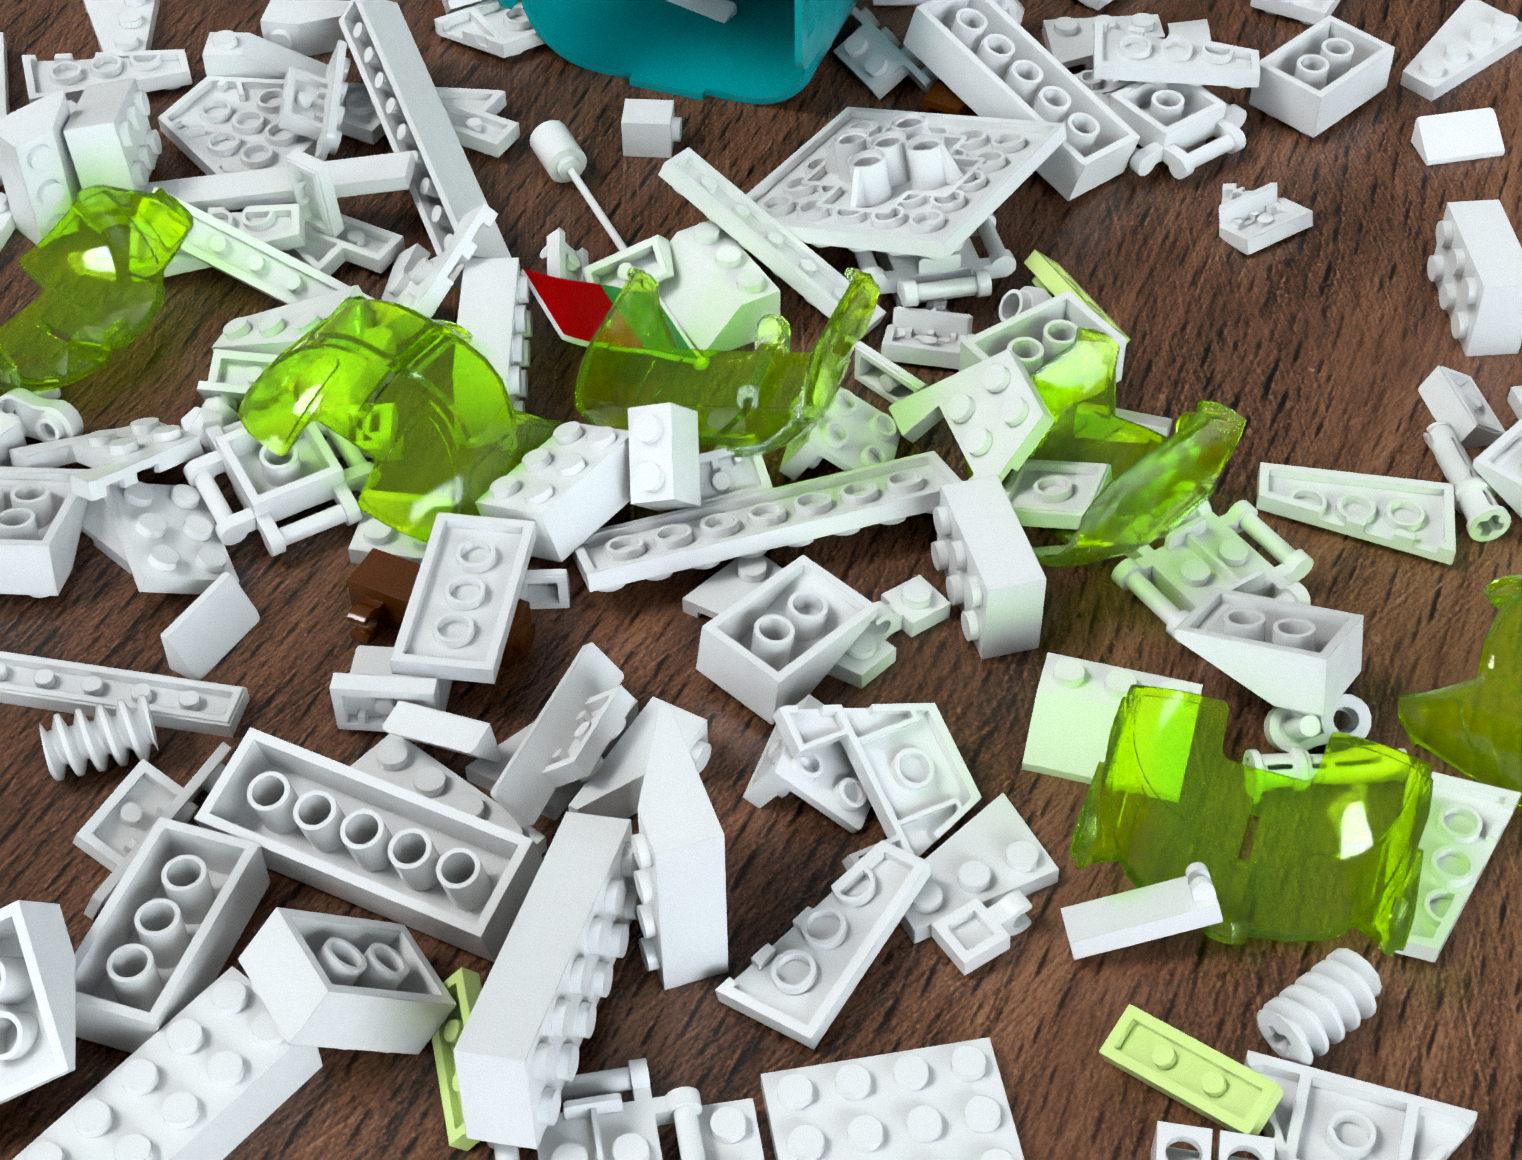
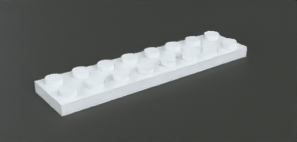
[571,451,962,592]

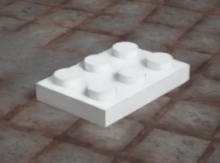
[104,481,239,594]

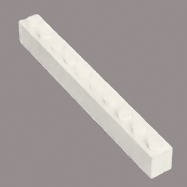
[338,0,512,290]

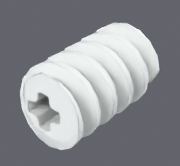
[39,694,159,781]
[1256,948,1382,1067]

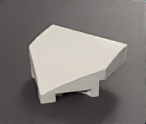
[1219,183,1313,255]
[881,298,974,369]

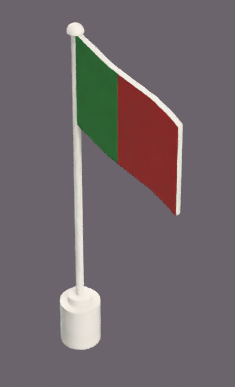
[521,120,710,375]

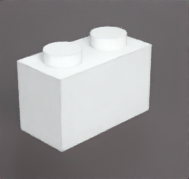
[628,402,701,511]

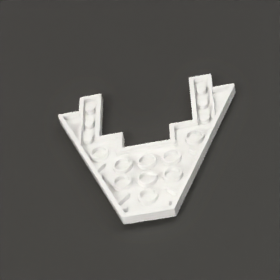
[158,76,520,276]

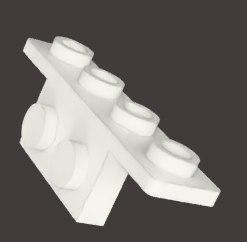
[834,6,938,100]
[278,40,351,161]
[490,642,635,827]
[72,742,232,920]

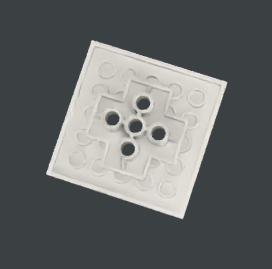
[746,107,1067,261]

